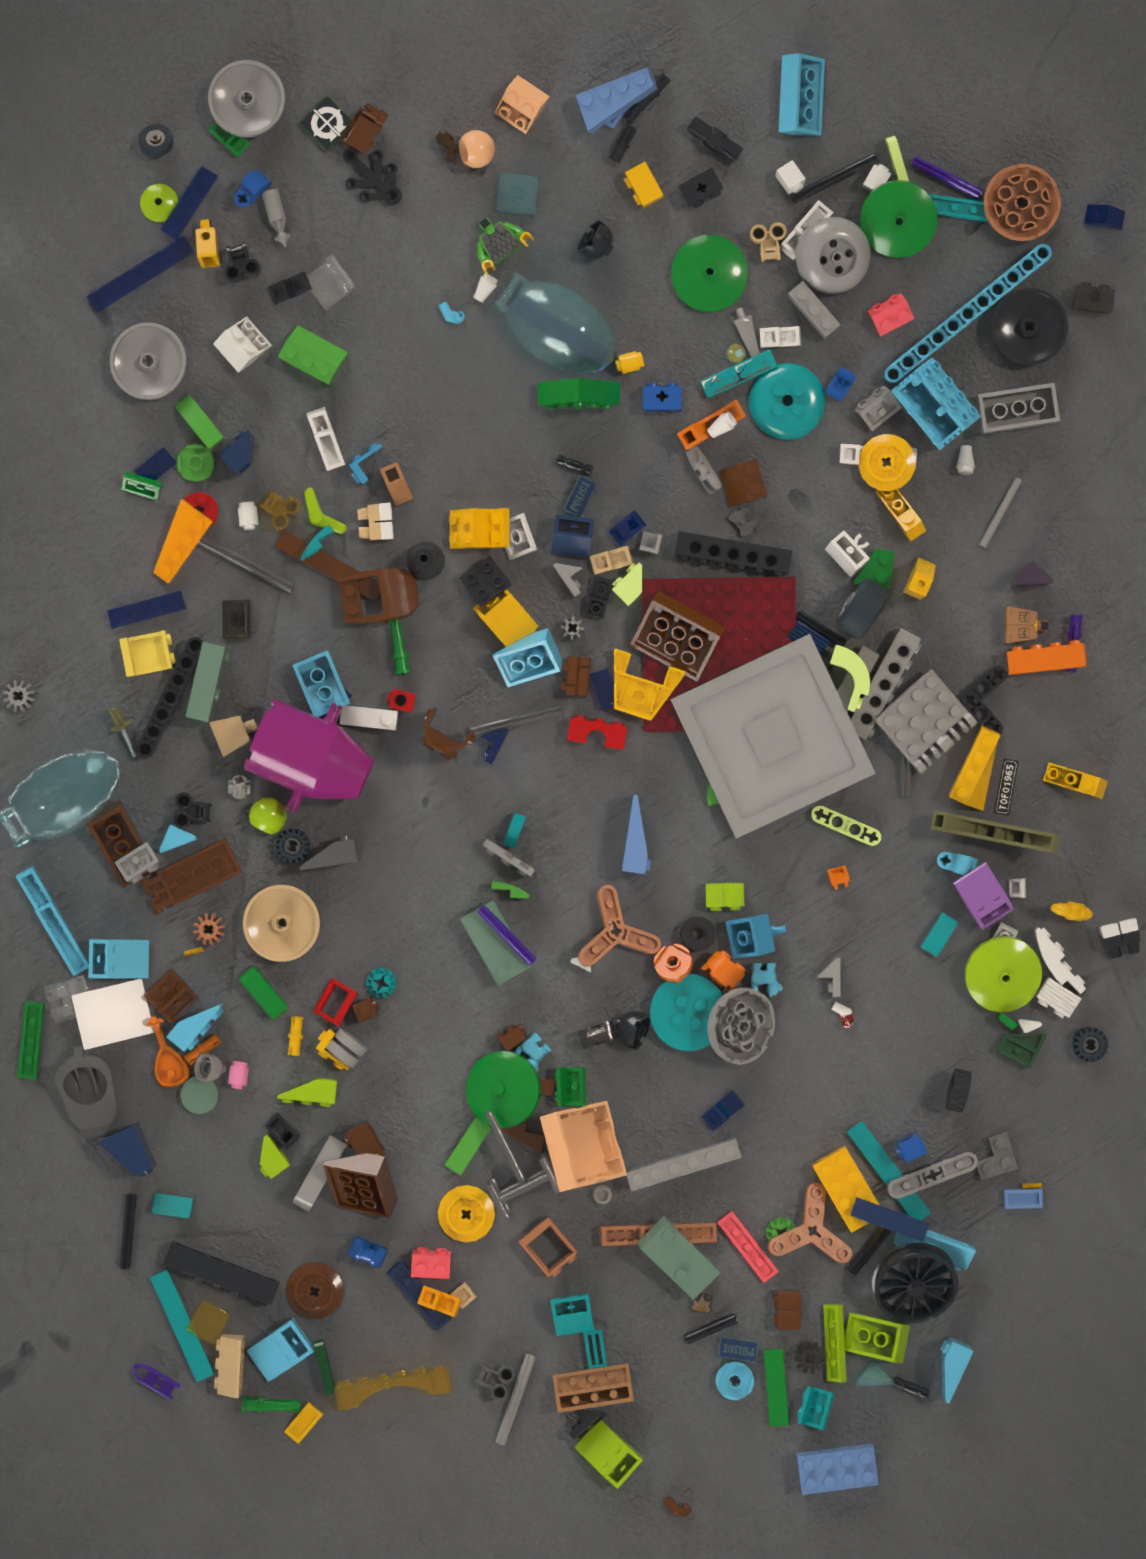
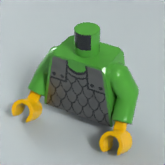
[477,217,534,274]

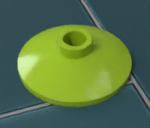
[140,184,179,222]

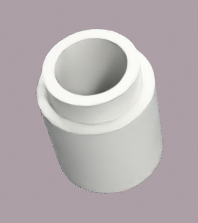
[238,502,259,531]

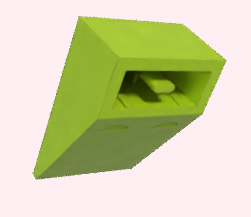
[574,1420,643,1489]

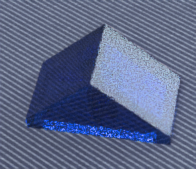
[1084,204,1125,230]

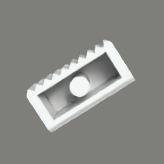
[1036,977,1081,1019]

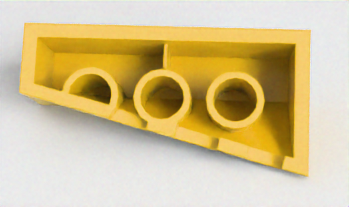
[949,726,1000,811]

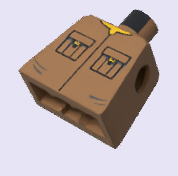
[1004,607,1049,644]

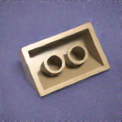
[214,1334,245,1398]

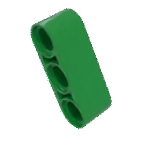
[239,966,289,1020]

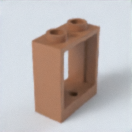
[519,1216,578,1277]

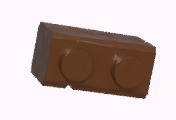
[561,656,591,697]

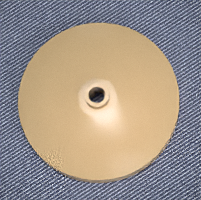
[243,885,320,962]

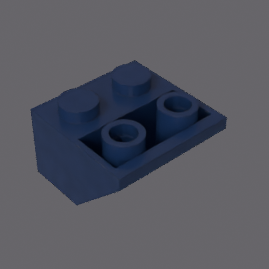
[220,430,254,476]
[551,514,594,559]

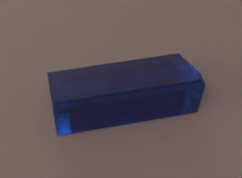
[134,447,177,481]

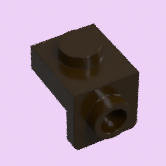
[435,132,459,163]

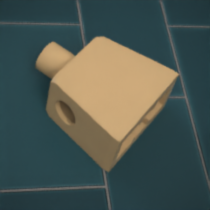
[210,716,258,757]

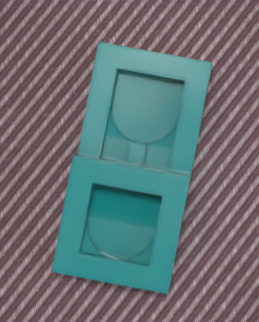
[300,525,333,561]
[921,912,958,957]

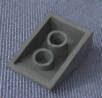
[300,835,360,870]

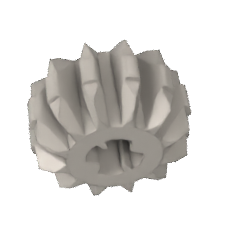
[3,680,36,712]

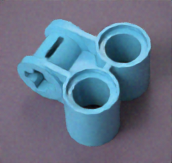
[937,852,978,875]

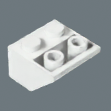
[213,317,272,373]

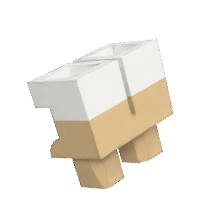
[357,503,394,541]

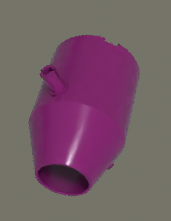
[244,699,374,813]

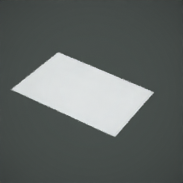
[72,979,154,1050]

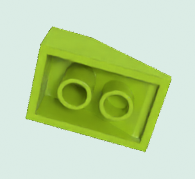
[844,1312,910,1363]

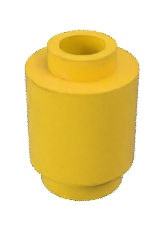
[615,351,644,374]

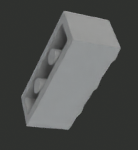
[787,281,840,340]

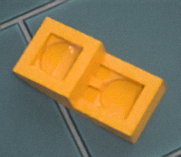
[417,1285,462,1317]

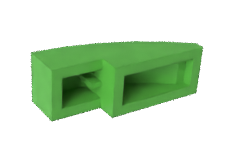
[175,394,225,450]

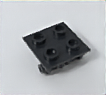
[459,555,512,607]

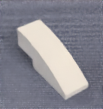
[780,200,833,260]
[307,407,345,471]

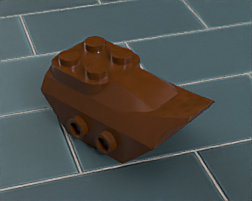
[421,707,476,760]

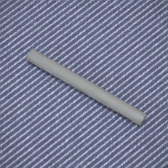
[979,477,1022,548]

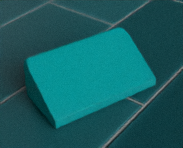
[152,1193,193,1219]

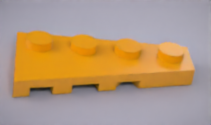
[153,499,213,584]

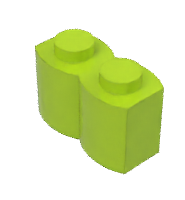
[705,883,745,911]

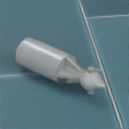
[261,189,290,247]

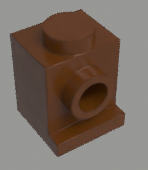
[496,1024,527,1051]

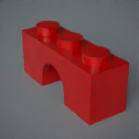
[567,714,627,750]

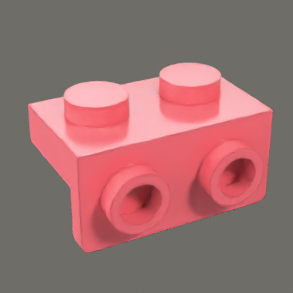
[867,294,914,337]
[411,1247,451,1279]

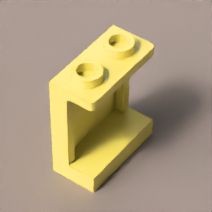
[119,630,176,677]

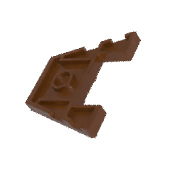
[502,1078,556,1153]

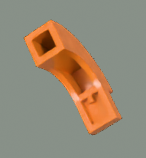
[677,400,746,450]

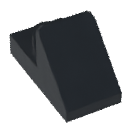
[265,1112,300,1150]
[569,1410,606,1441]

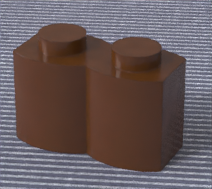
[773,1290,801,1330]

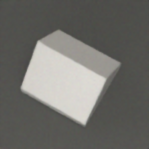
[1009,878,1026,898]

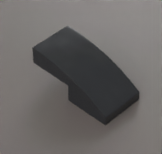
[268,272,312,305]

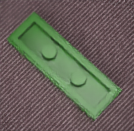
[445,1117,491,1176]

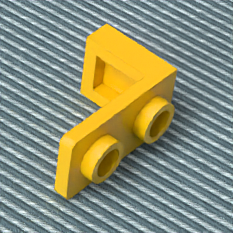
[316,1028,350,1071]

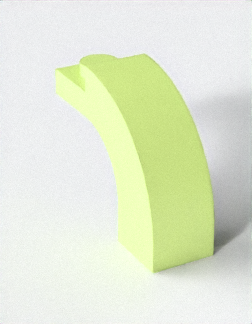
[830,645,870,712]

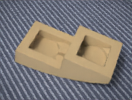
[590,546,634,575]

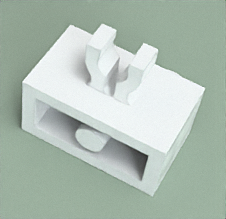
[825,531,870,578]

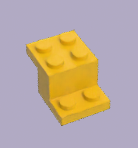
[449,508,510,549]

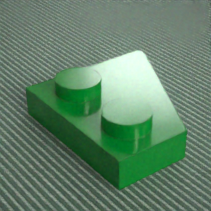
[853,549,895,590]

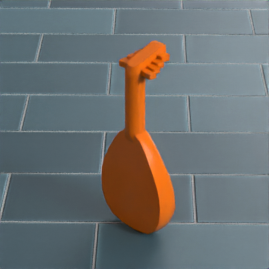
[147,1016,190,1088]

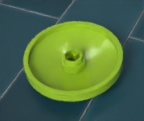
[965,936,1042,1012]

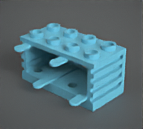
[891,357,981,450]

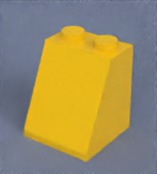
[473,589,539,647]

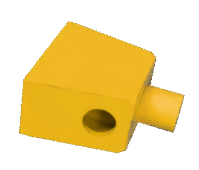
[195,219,221,268]

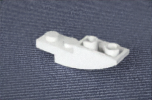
[1034,927,1086,994]

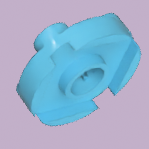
[716,1361,754,1400]

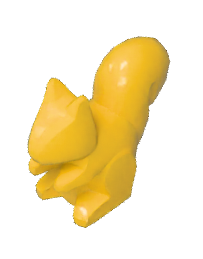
[1050,901,1093,921]

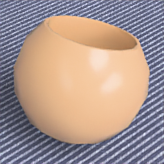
[459,130,495,168]

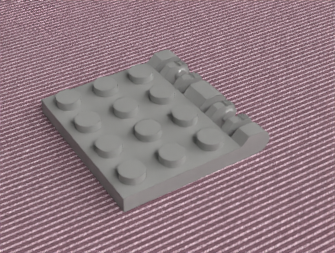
[874,669,977,774]

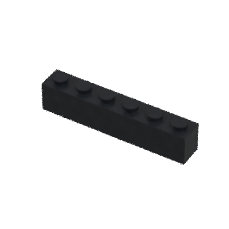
[163,1241,280,1307]

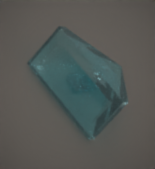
[854,1360,894,1386]

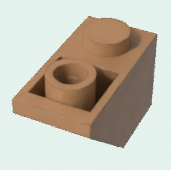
[380,462,414,506]

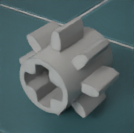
[561,616,585,640]
[228,775,251,799]

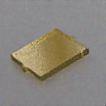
[186,1300,230,1345]

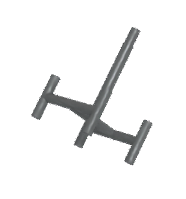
[485,1110,559,1219]

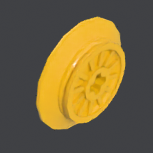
[858,434,916,491]
[438,1185,495,1242]

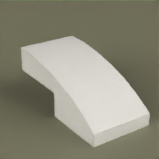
[760,326,801,348]

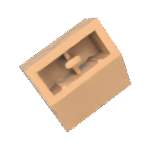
[494,75,550,134]

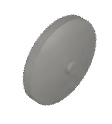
[208,60,285,138]
[110,322,187,400]

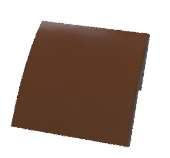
[144,968,199,1024]

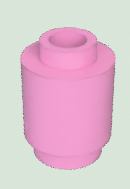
[228,1061,249,1089]

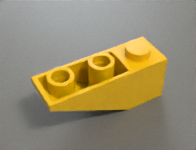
[875,489,926,542]
[1043,763,1108,799]

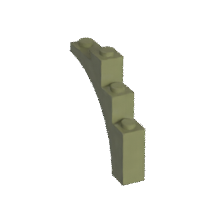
[931,810,1061,854]

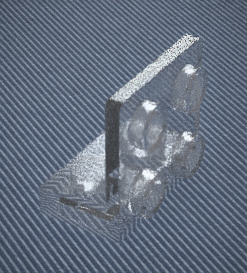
[307,255,356,310]

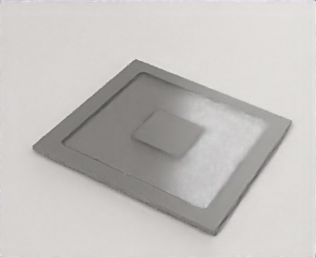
[671,634,876,839]

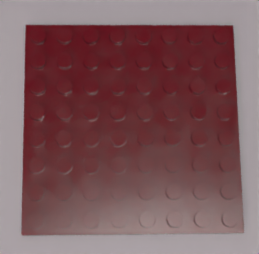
[642,577,796,732]

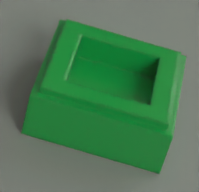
[997,1012,1017,1030]

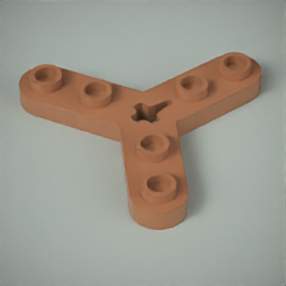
[578,885,661,967]
[768,1183,852,1263]

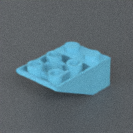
[88,939,150,978]
[167,1003,224,1052]
[247,1318,315,1382]

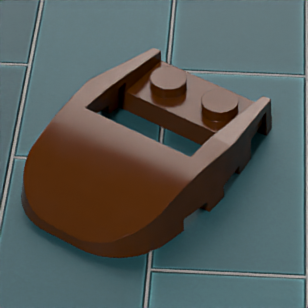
[338,568,419,626]

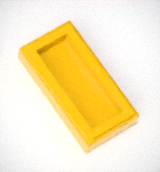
[284,1402,323,1444]

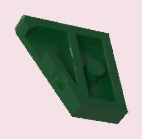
[996,1033,1047,1068]

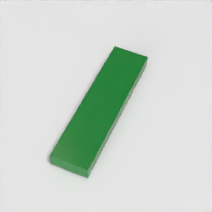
[17,1001,45,1080]
[764,1348,789,1427]

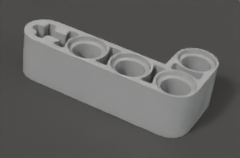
[292,1135,347,1212]

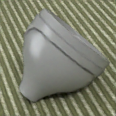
[194,1053,226,1082]

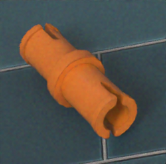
[184,1033,222,1065]

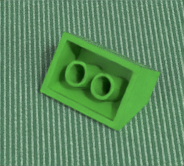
[278,325,348,386]

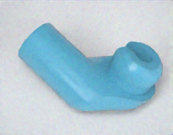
[438,301,465,324]

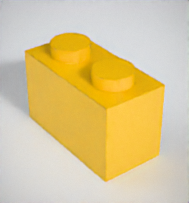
[623,162,664,209]

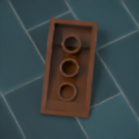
[86,800,157,888]

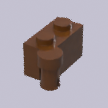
[341,103,388,154]

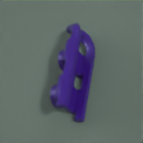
[133,1364,180,1400]

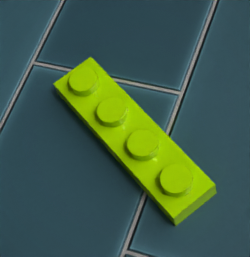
[823,1304,846,1383]

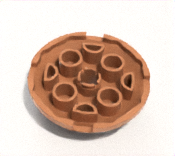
[984,164,1061,241]

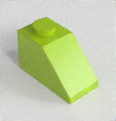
[260,1133,291,1179]

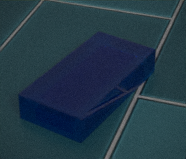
[590,668,614,710]

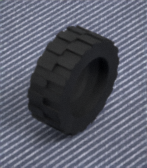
[945,1068,972,1113]

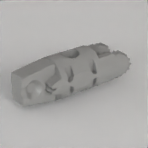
[686,446,722,494]

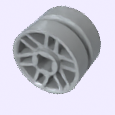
[326,1028,368,1068]

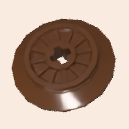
[287,1262,343,1319]

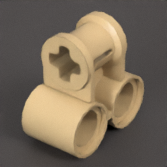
[750,223,787,262]

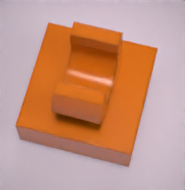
[827,865,850,890]

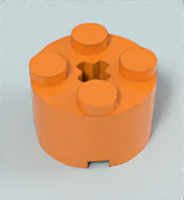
[701,950,746,992]

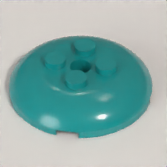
[749,363,826,440]

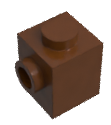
[352,997,380,1023]

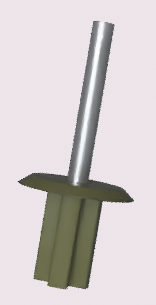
[108,706,137,757]

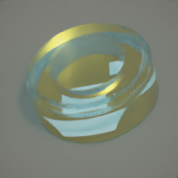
[727,343,746,363]

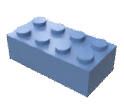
[796,1443,879,1495]

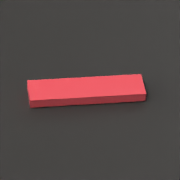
[717,1211,779,1283]

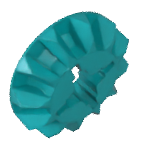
[366,968,397,998]

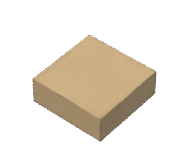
[450,1282,477,1309]

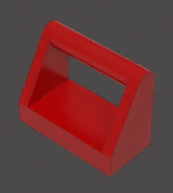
[313,977,358,1027]

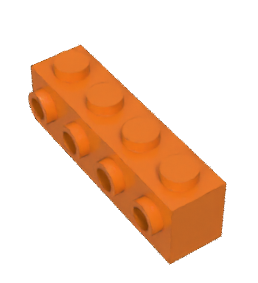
[1007,640,1088,675]

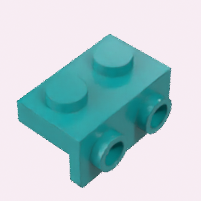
[797,1386,835,1430]

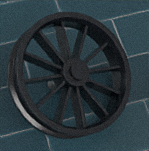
[872,1243,959,1323]

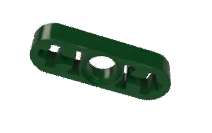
[314,1339,336,1395]

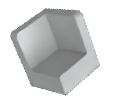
[639,531,662,555]

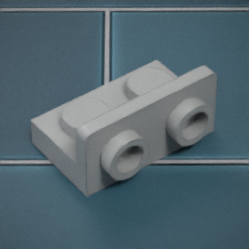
[854,386,902,431]
[115,842,162,883]

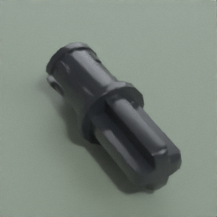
[609,125,636,163]

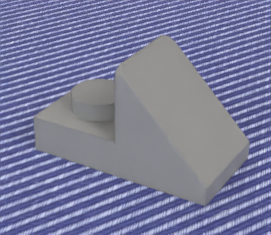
[553,563,583,598]
[816,958,840,997]

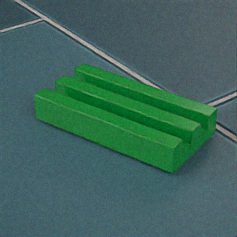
[121,471,162,501]

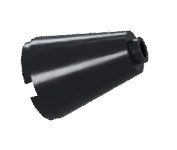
[407,542,445,580]

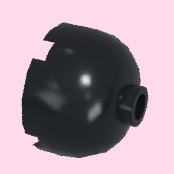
[577,220,613,260]
[615,1011,651,1050]

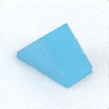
[159,825,198,853]

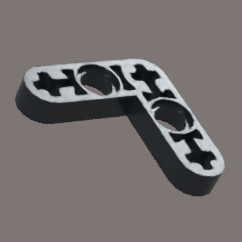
[960,666,1007,735]

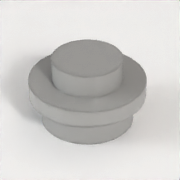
[593,1185,612,1204]

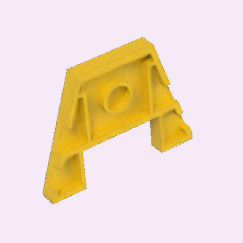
[614,649,686,721]

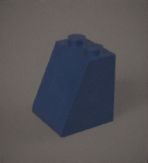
[99,1123,156,1177]

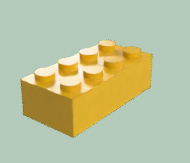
[811,1145,879,1233]

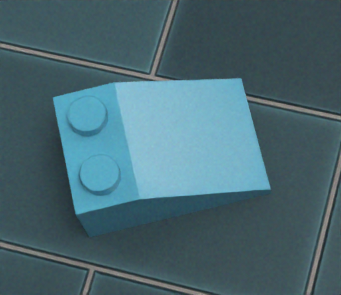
[493,628,563,687]
[292,649,350,717]
[940,1336,974,1404]

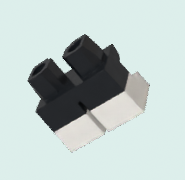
[1099,918,1141,959]

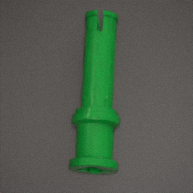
[389,619,412,676]
[242,1395,300,1413]

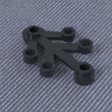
[342,148,402,205]

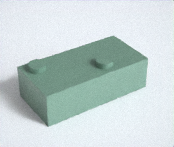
[186,642,231,722]
[460,900,532,986]
[637,1216,721,1300]

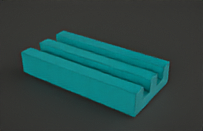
[583,1328,608,1369]

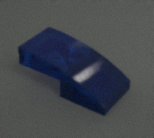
[701,1090,745,1131]

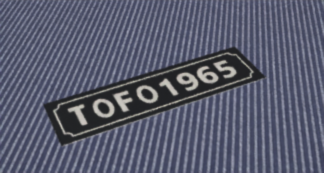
[994,758,1019,816]

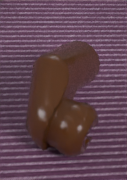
[663,1496,692,1517]

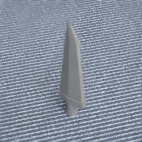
[733,307,760,357]

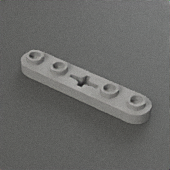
[887,1152,978,1199]

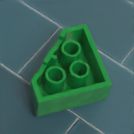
[538,378,620,410]

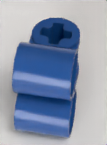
[234,169,272,207]
[348,1236,388,1268]

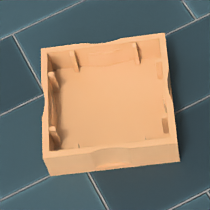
[540,1101,627,1192]

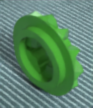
[766,1218,795,1241]

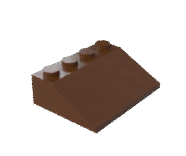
[630,591,726,682]
[323,1153,398,1218]

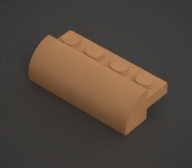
[553,1363,634,1413]

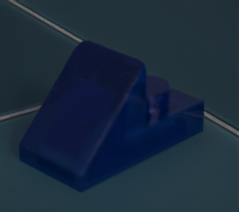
[609,510,646,547]
[480,729,510,764]

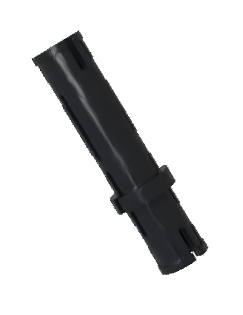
[623,73,671,124]

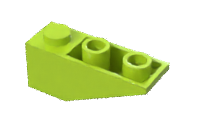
[277,1078,338,1107]

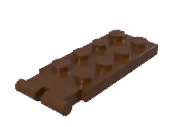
[140,838,243,915]

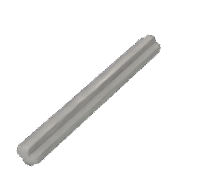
[496,1353,536,1445]

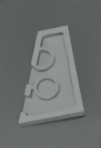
[483,839,536,877]

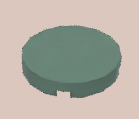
[180,1076,219,1114]

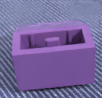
[954,862,1014,930]

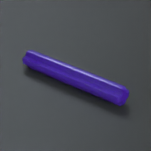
[911,157,982,199]
[478,906,536,965]

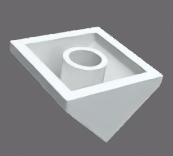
[505,513,537,561]

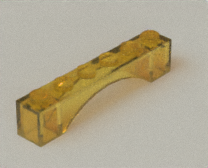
[334,1365,453,1411]

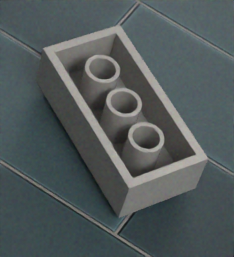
[976,383,1060,434]

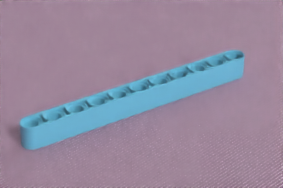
[884,244,1052,384]

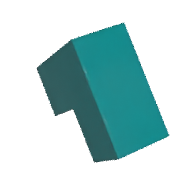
[503,813,526,849]

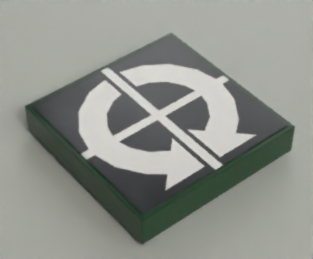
[300,96,352,151]

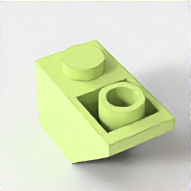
[612,562,642,607]

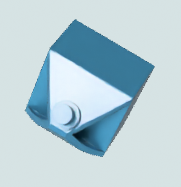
[726,914,786,959]

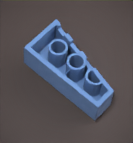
[576,68,657,134]

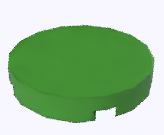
[177,444,215,482]

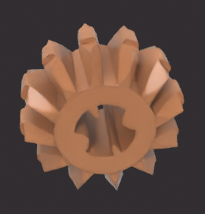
[193,913,226,945]

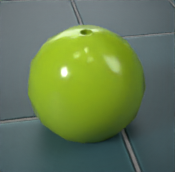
[249,797,287,834]

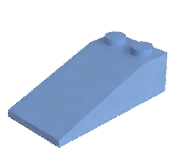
[622,794,651,874]

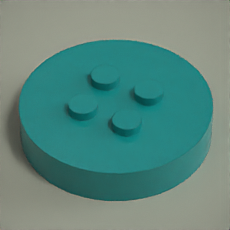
[650,973,723,1051]

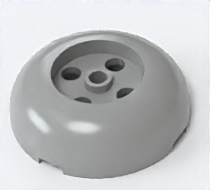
[795,217,871,294]
[707,988,775,1065]

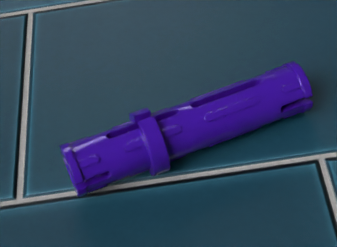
[1064,614,1083,673]

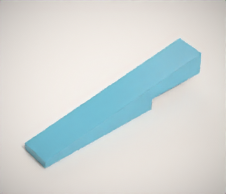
[16,865,89,976]

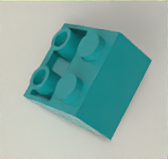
[550,1292,594,1336]

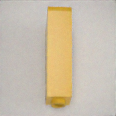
[903,557,936,600]

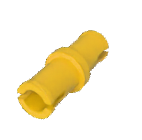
[288,1016,304,1056]

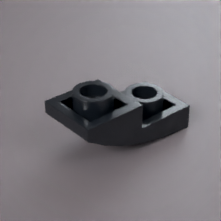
[585,576,613,619]

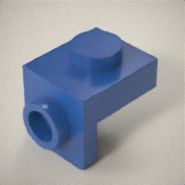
[825,367,856,402]

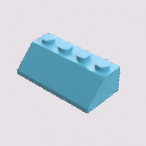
[779,53,825,136]
[893,1230,976,1271]

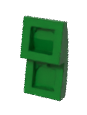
[208,122,250,157]

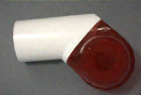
[831,1001,854,1028]

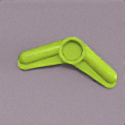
[304,487,347,534]

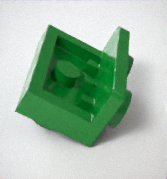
[555,1067,587,1107]

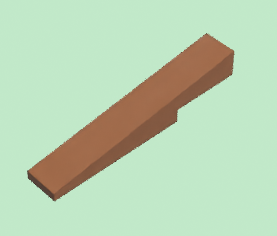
[599,1223,717,1246]

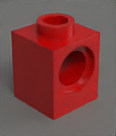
[387,689,417,713]

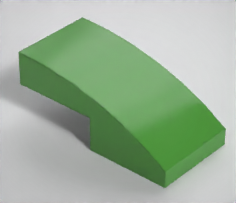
[491,881,530,899]

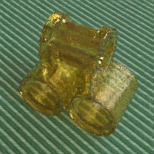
[259,490,301,531]

